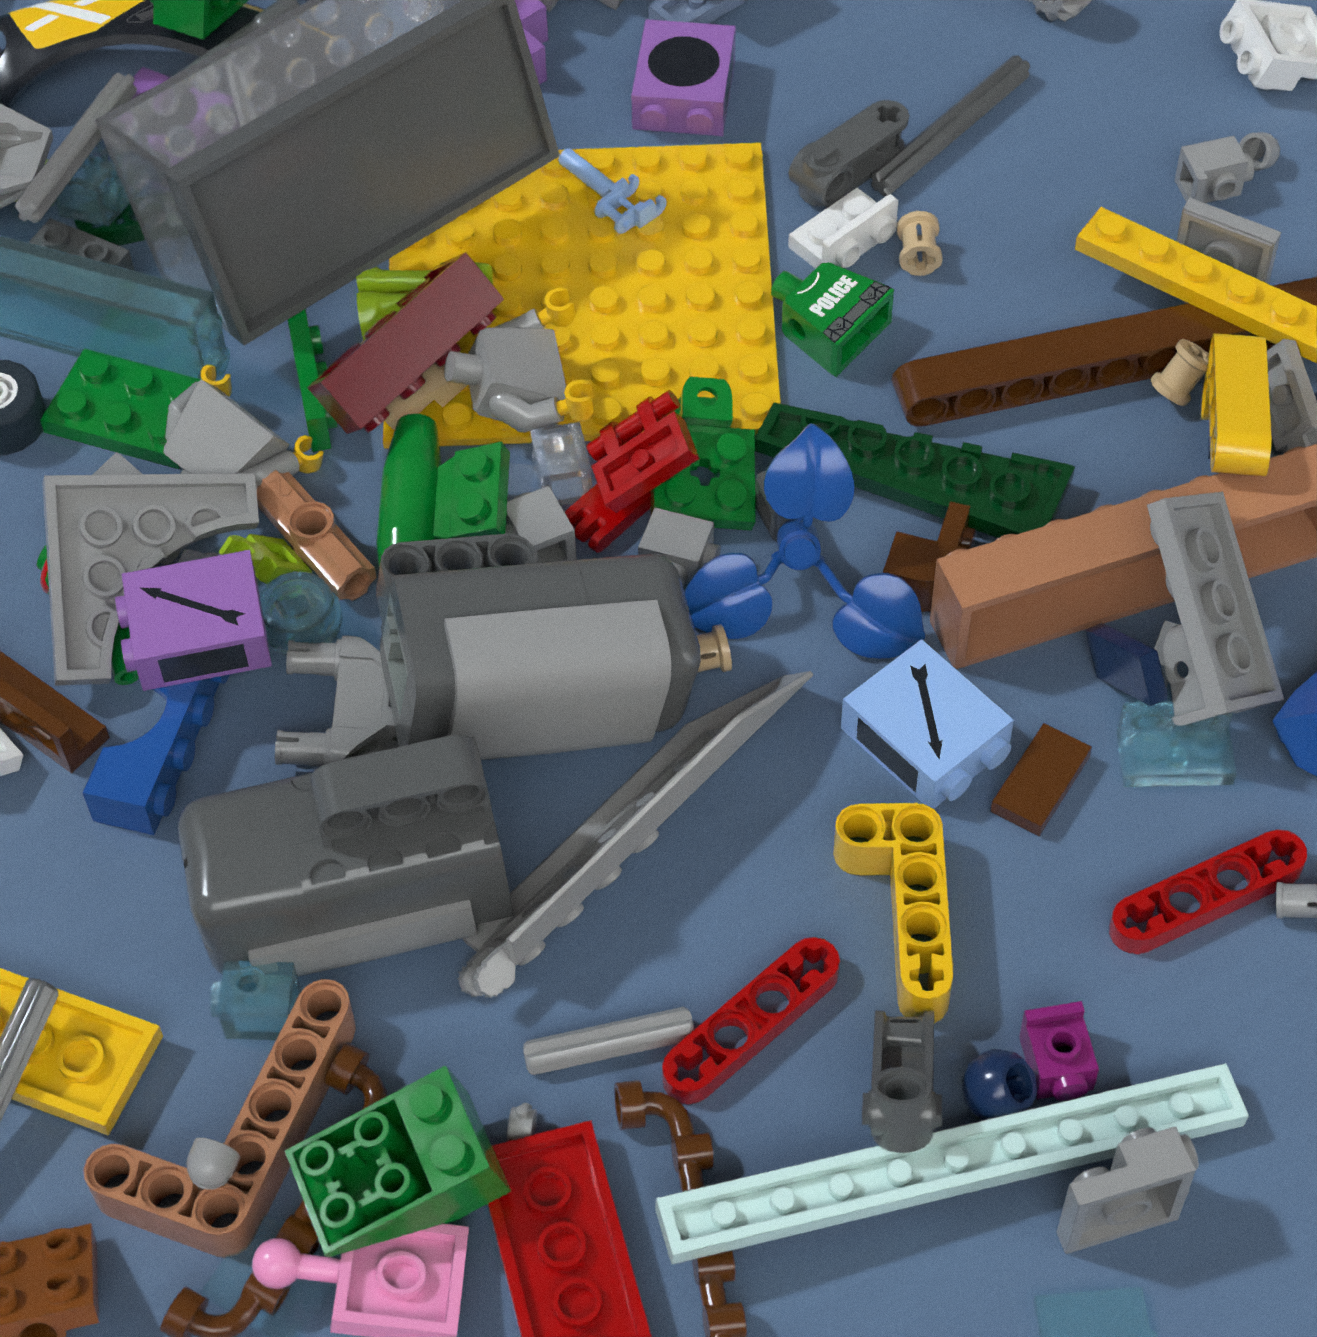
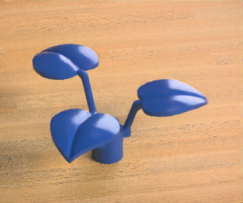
[684,424,925,659]

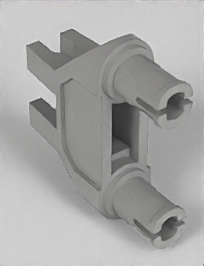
[275,636,399,766]

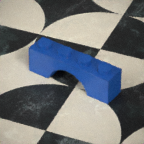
[82,674,230,835]

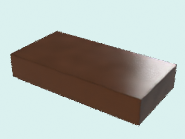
[990,723,1092,836]

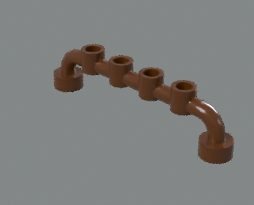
[160,1042,387,1337]
[614,1080,747,1337]

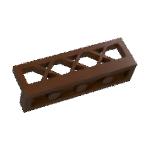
[0,651,110,774]

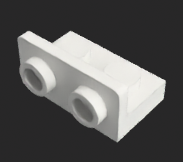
[788,188,898,269]

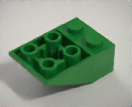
[285,1065,511,1258]

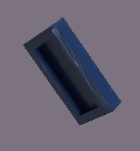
[1085,623,1168,706]

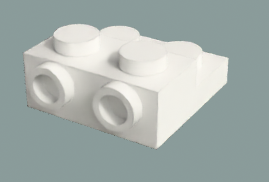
[1220,0,1317,91]

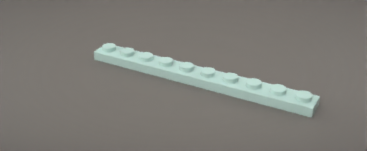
[655,1063,1249,1265]

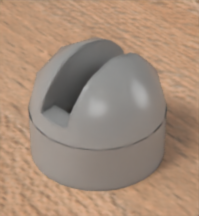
[1239,132,1281,171]
[186,1138,240,1190]

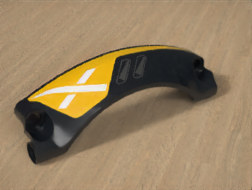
[0,0,364,108]

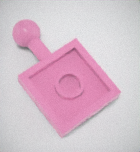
[252,1223,469,1337]

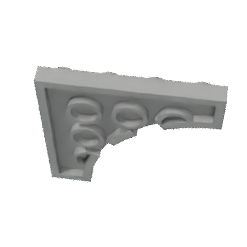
[42,473,259,686]

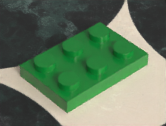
[40,348,201,469]

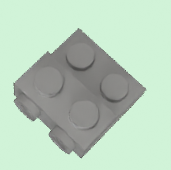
[1056,1126,1198,1254]

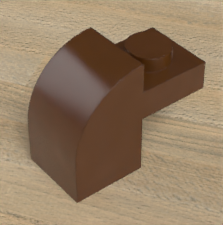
[883,501,976,612]

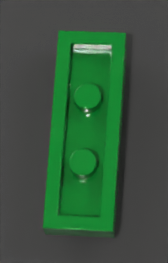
[288,309,338,452]

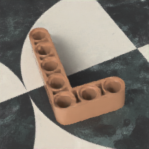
[83,979,356,1258]

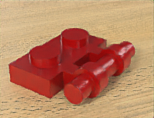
[586,390,700,513]

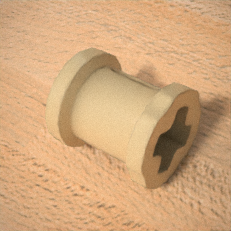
[896,211,943,276]
[1150,339,1209,406]
[697,624,732,672]

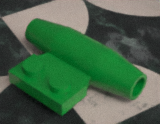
[376,414,510,567]

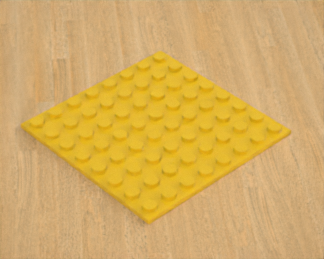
[383,143,780,448]

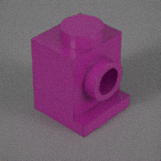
[1019,1001,1099,1101]

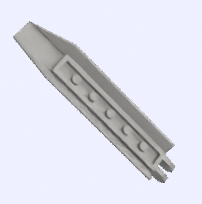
[457,671,813,998]

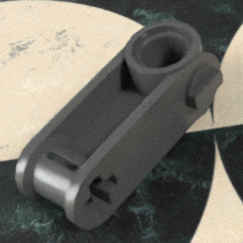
[788,100,910,207]
[862,1010,942,1153]

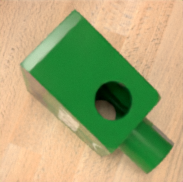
[771,262,894,377]

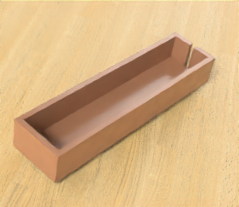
[930,444,1317,669]

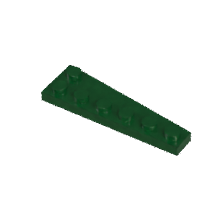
[755,402,1075,538]

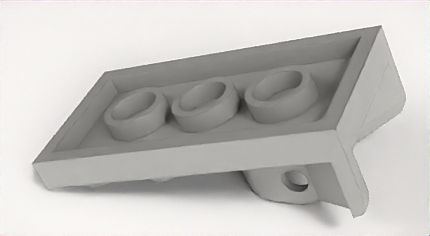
[1147,491,1284,726]

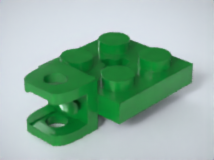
[651,377,756,531]

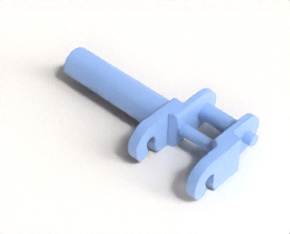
[558,148,667,234]

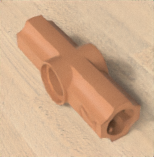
[256,470,376,601]

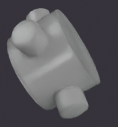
[507,1103,537,1141]

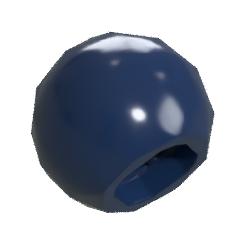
[962,1049,1038,1121]

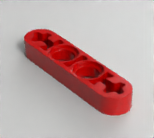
[1109,829,1307,954]
[662,937,840,1104]

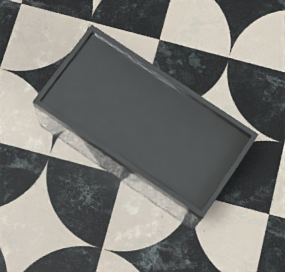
[95,0,560,345]

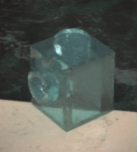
[210,961,301,1040]

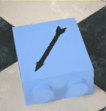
[841,639,1014,809]

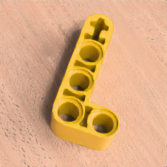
[1201,333,1272,476]
[833,803,953,1024]

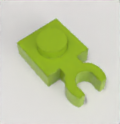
[219,534,312,587]

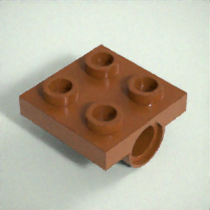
[0,1223,99,1337]

